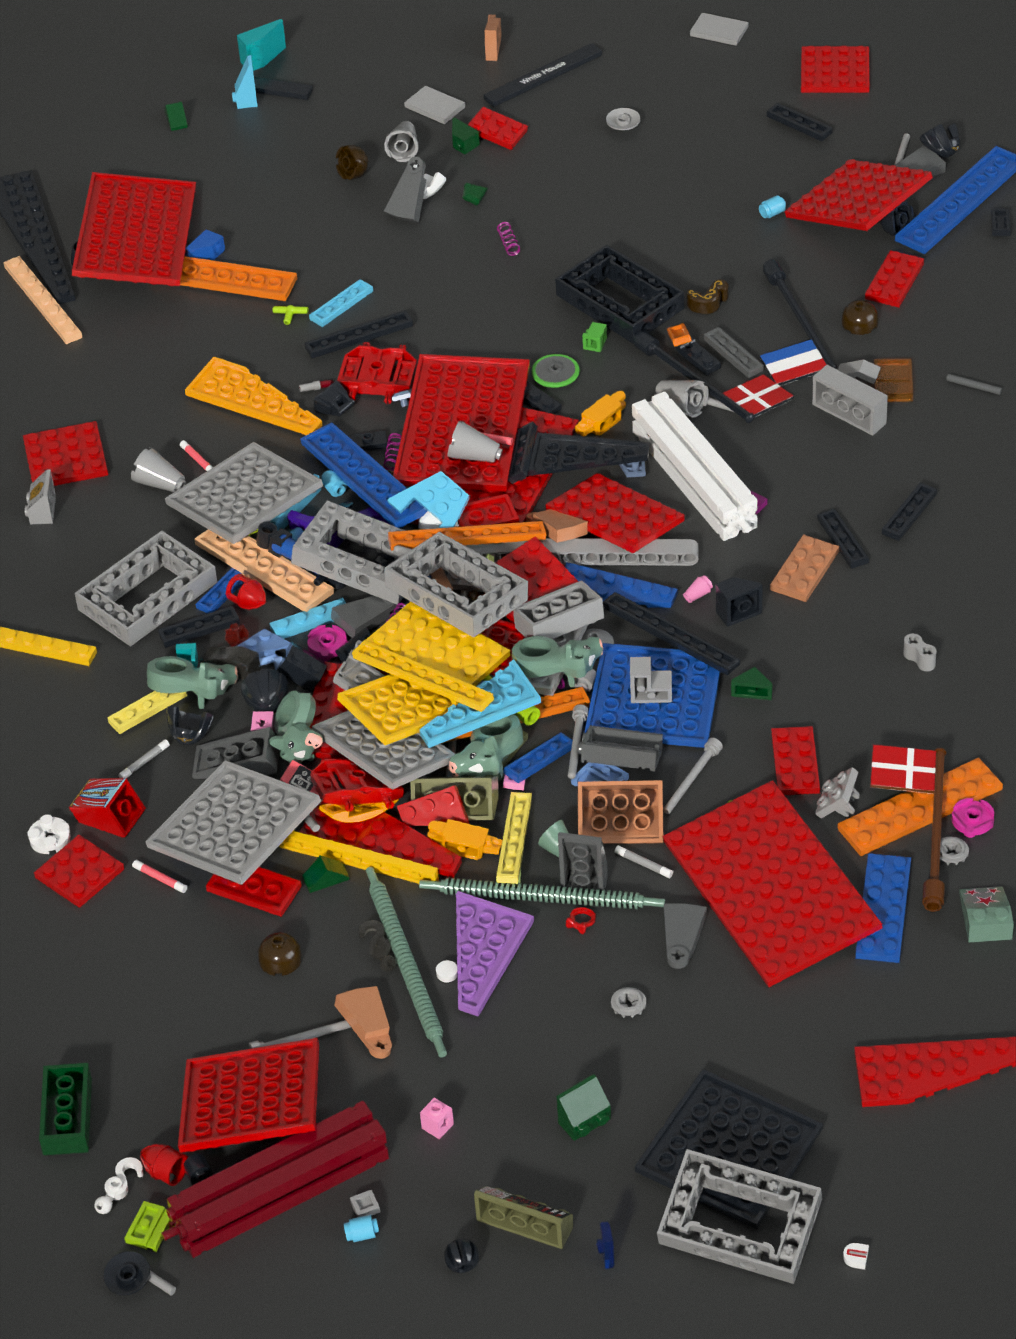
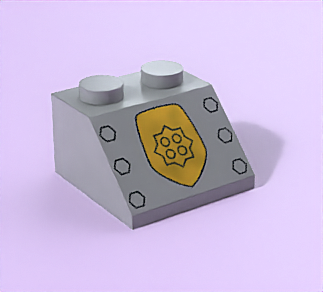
[25,469,56,524]

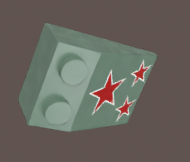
[959,886,1014,943]

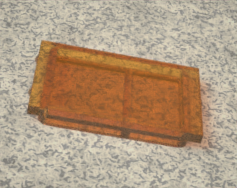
[874,359,913,402]

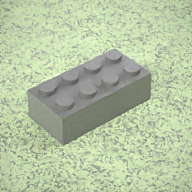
[812,365,888,436]
[513,580,604,639]

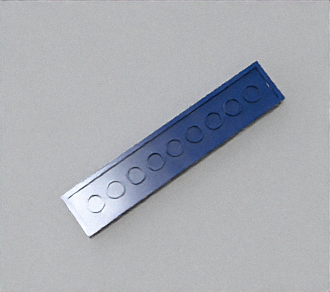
[895,146,1016,254]
[300,423,427,528]

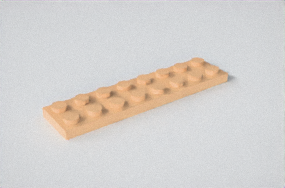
[195,529,334,612]

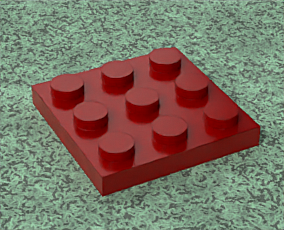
[34,835,124,908]

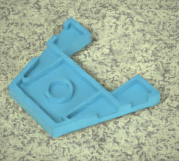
[387,471,470,528]

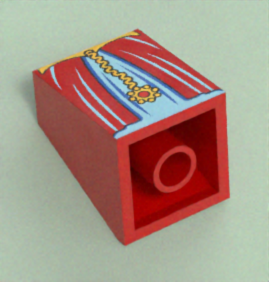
[69,778,146,837]

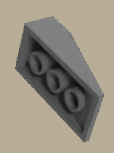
[192,727,280,779]
[558,832,608,894]

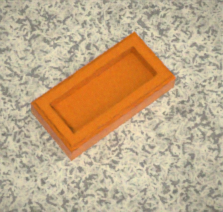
[667,323,692,347]

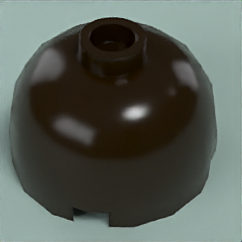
[336,145,368,180]
[842,300,878,335]
[258,932,302,976]

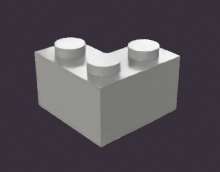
[630,657,672,703]

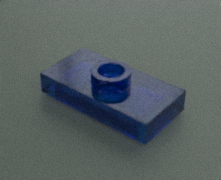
[597,1221,614,1269]

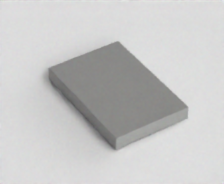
[690,13,749,46]
[404,85,465,124]

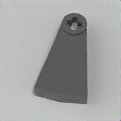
[895,146,946,177]
[384,157,426,223]
[331,596,401,637]
[664,904,707,969]

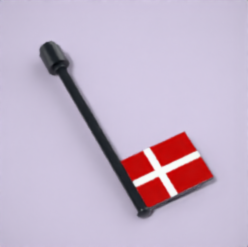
[633,331,794,423]

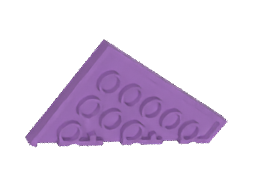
[456,891,534,1016]

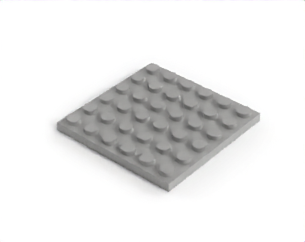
[165,442,323,544]
[145,760,321,885]

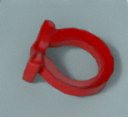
[566,907,596,934]

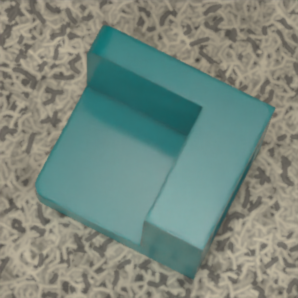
[176,643,198,668]

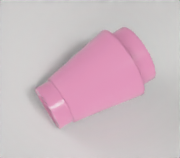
[683,575,713,603]

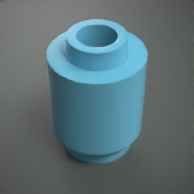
[759,195,786,218]
[321,470,347,497]
[344,1215,379,1242]

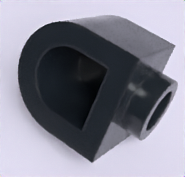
[184,1154,213,1186]

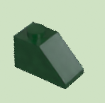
[452,118,480,154]

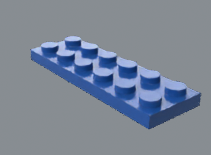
[855,853,911,963]

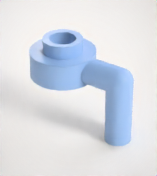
[255,654,282,674]

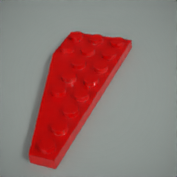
[854,1037,1016,1107]

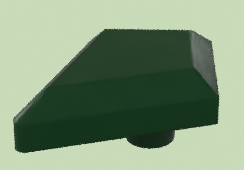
[462,183,488,206]

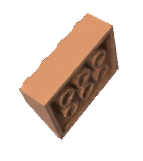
[578,780,663,844]

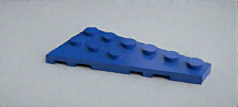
[564,562,678,608]

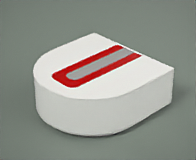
[843,1243,869,1269]

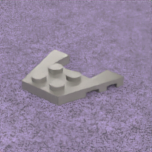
[333,640,385,690]

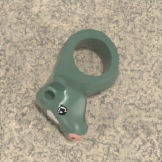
[512,636,603,687]
[147,656,238,709]
[269,691,323,764]
[449,714,523,781]

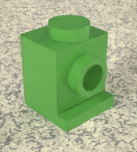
[582,322,607,352]

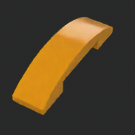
[319,799,399,822]

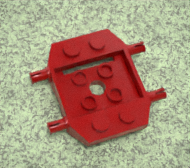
[337,342,417,404]
[310,758,404,812]

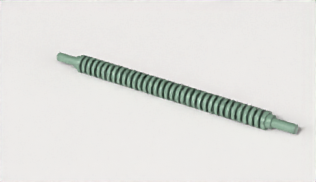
[366,867,447,1057]
[419,878,665,909]

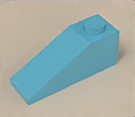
[232,55,258,109]

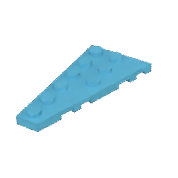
[419,659,541,748]

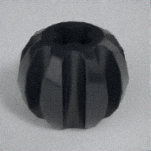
[444,1239,479,1273]

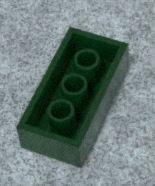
[39,1063,92,1155]

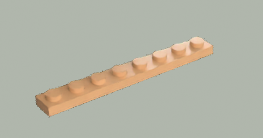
[4,256,82,344]

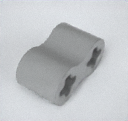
[903,633,937,671]

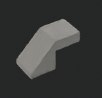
[838,360,881,384]

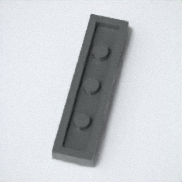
[704,327,763,378]

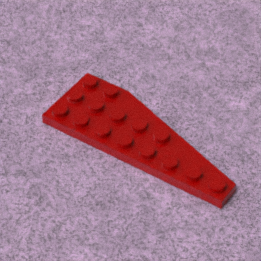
[299,798,462,878]

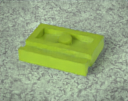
[125,1201,171,1252]

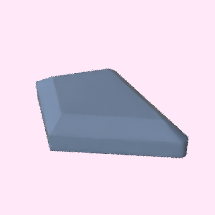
[392,389,412,407]
[619,461,646,477]

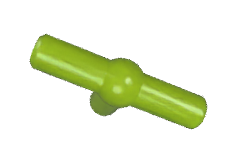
[272,305,309,325]

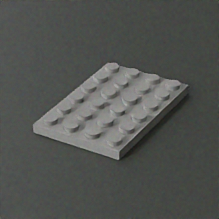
[312,710,455,790]

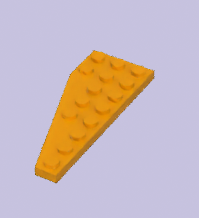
[185,357,322,435]

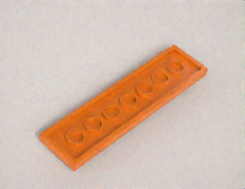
[180,256,297,301]
[838,757,1003,856]

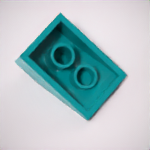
[237,19,286,71]

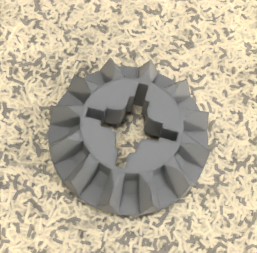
[940,837,969,866]
[611,987,646,1018]

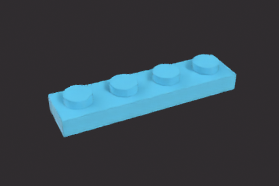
[270,598,346,639]

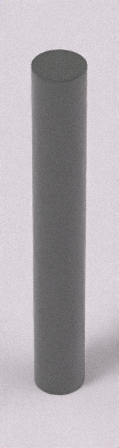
[947,374,1002,395]

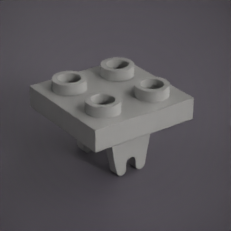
[815,767,860,819]

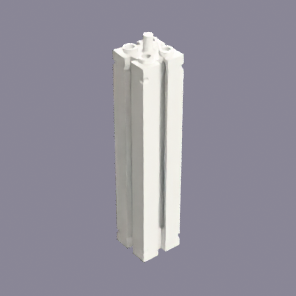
[632,392,757,541]

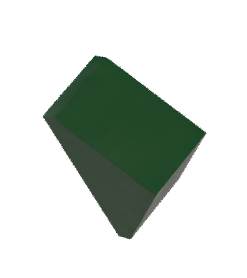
[164,102,188,131]
[731,667,772,700]
[302,855,350,893]

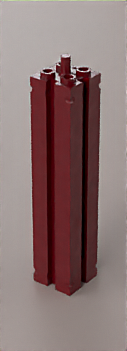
[161,1100,389,1258]

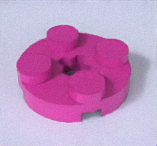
[307,625,347,661]
[952,798,994,838]

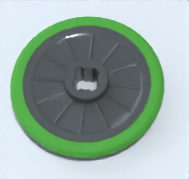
[531,354,580,388]

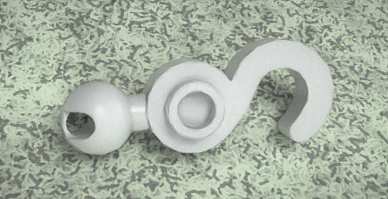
[94,1157,144,1214]

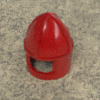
[226,573,266,610]
[140,1144,188,1186]

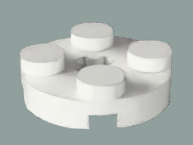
[28,815,71,854]

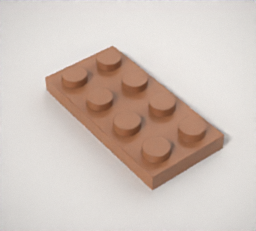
[770,535,839,602]

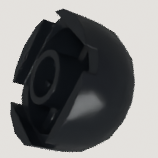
[880,201,914,236]

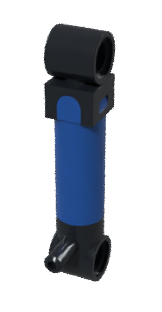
[256,522,346,589]

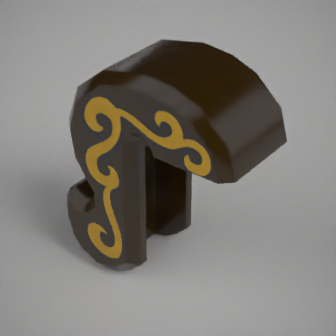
[687,279,729,314]

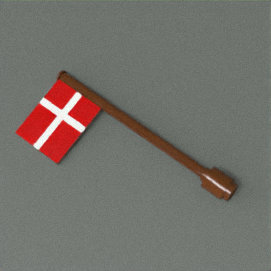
[870,745,946,912]

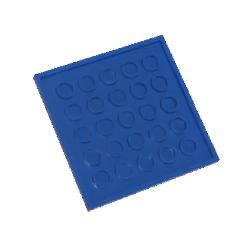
[585,643,720,748]

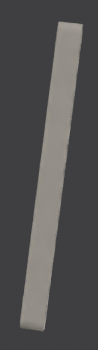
[464,538,699,566]

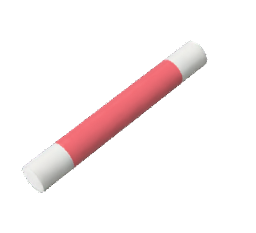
[180,440,213,471]
[132,860,187,893]

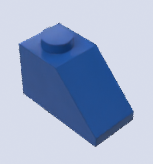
[185,229,225,260]

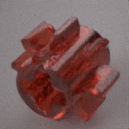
[225,623,249,647]

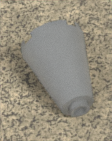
[384,121,419,162]
[656,380,709,417]
[447,421,503,462]
[131,447,186,492]

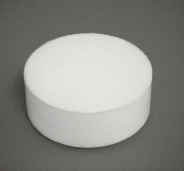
[436,960,458,982]

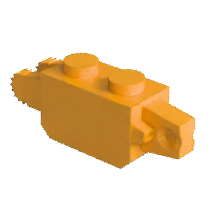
[575,391,626,437]
[427,819,503,860]

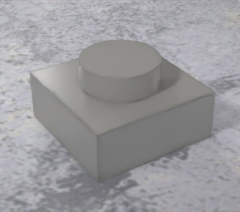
[350,1190,380,1217]

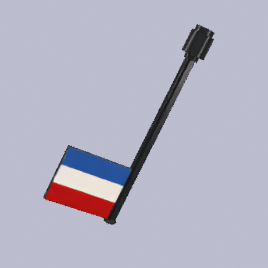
[760,259,837,386]

